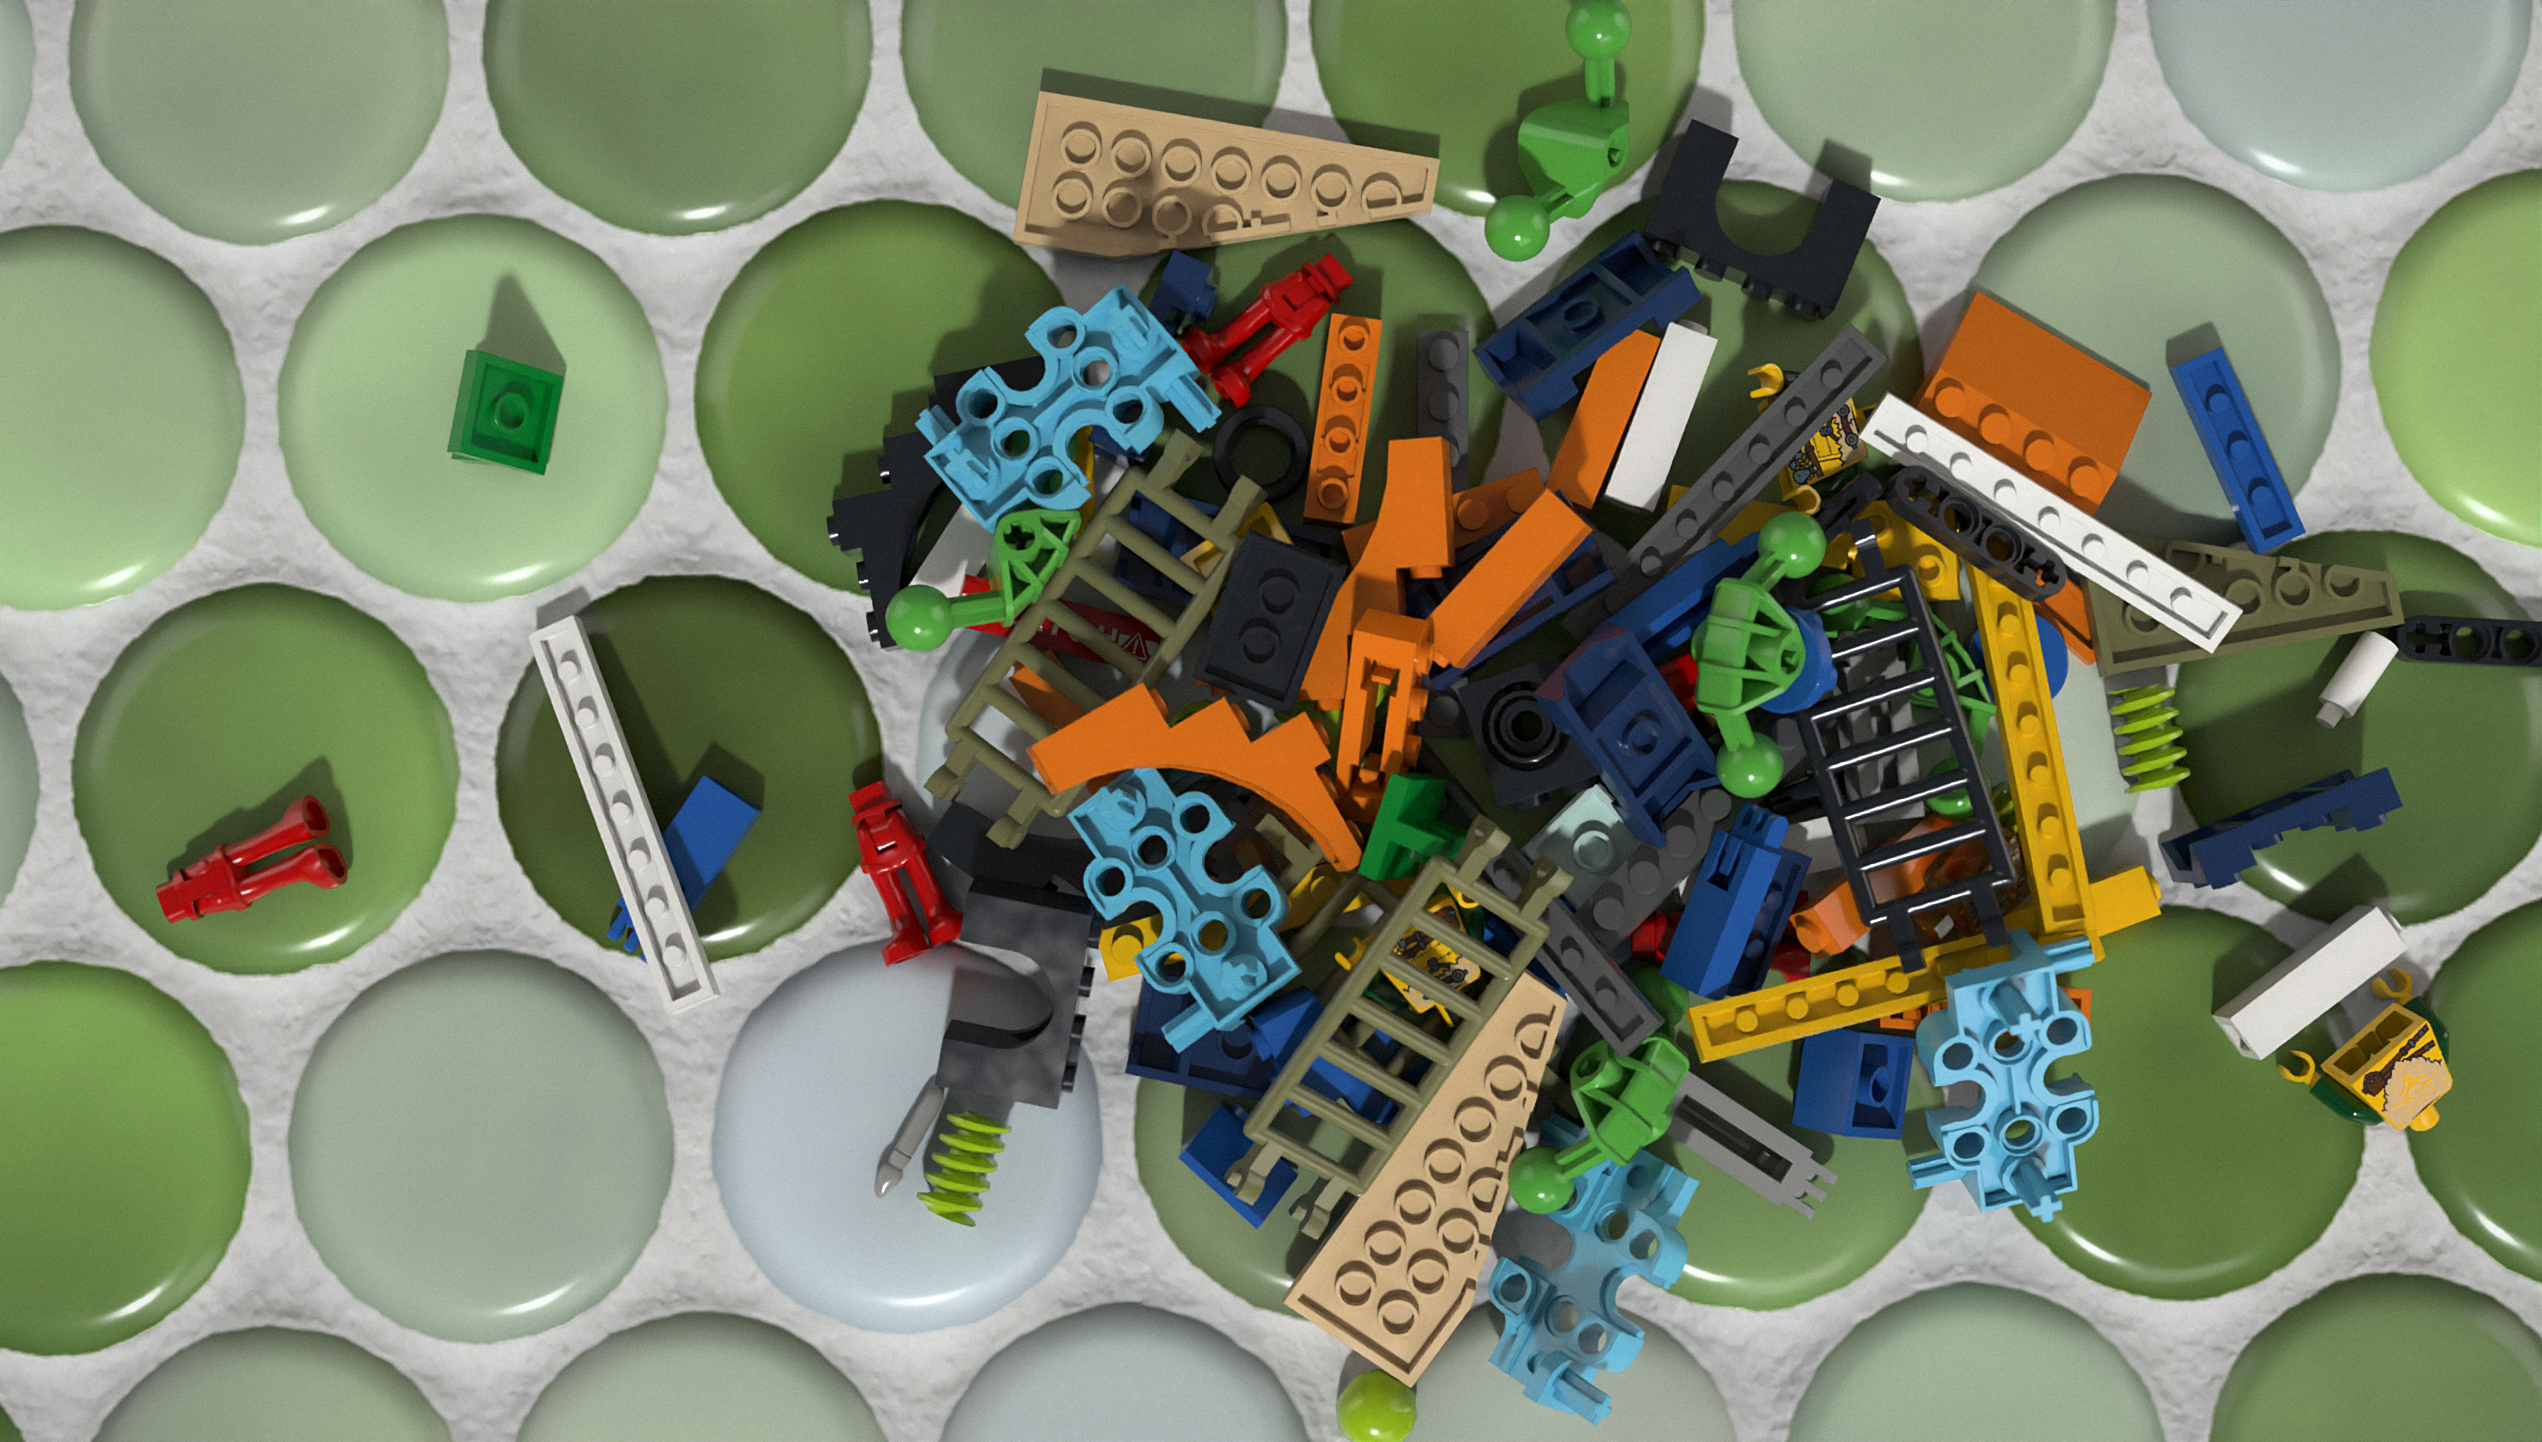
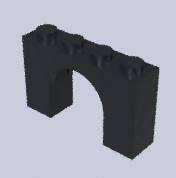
[1641,119,1881,321]
[935,875,1105,1110]

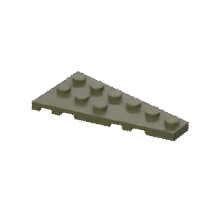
[2078,532,2405,677]

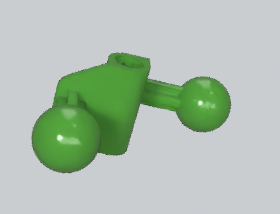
[1484,0,1632,262]
[886,430,1082,652]
[1691,511,1826,798]
[1805,573,1997,823]
[1508,965,1689,1214]

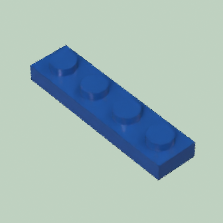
[2168,347,2306,554]

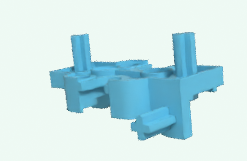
[915,281,1222,535]
[1067,768,1303,1053]
[1906,928,2099,1222]
[1489,1112,1700,1425]

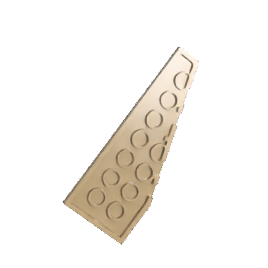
[1013,91,1440,261]
[1283,968,1568,1388]

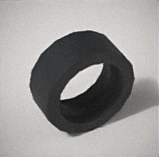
[1212,404,1309,504]

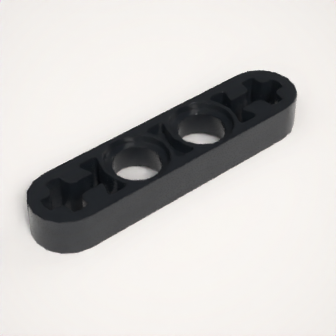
[1884,465,2067,602]
[2387,615,2542,670]

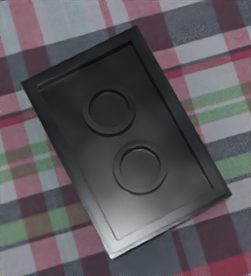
[1191,528,1348,715]

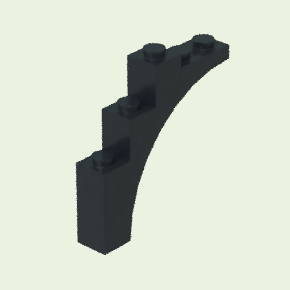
[826,355,1046,652]
[924,778,1254,898]

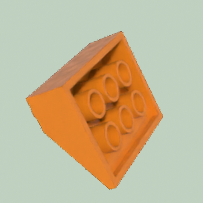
[1910,291,2153,516]

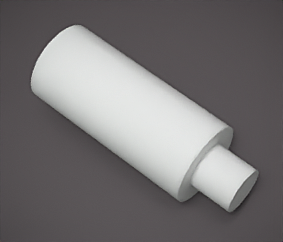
[2315,630,2398,729]

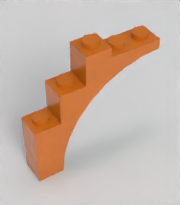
[1194,437,1456,711]
[1026,682,1365,872]

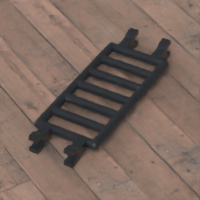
[1778,517,2018,974]

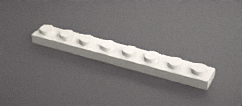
[1858,390,2243,653]
[527,615,721,1016]

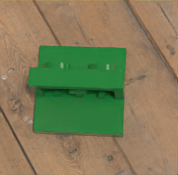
[447,350,563,476]
[1358,772,1468,881]

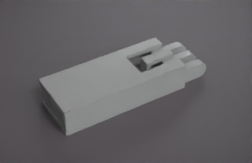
[1833,629,1925,825]
[1665,1071,1839,1220]

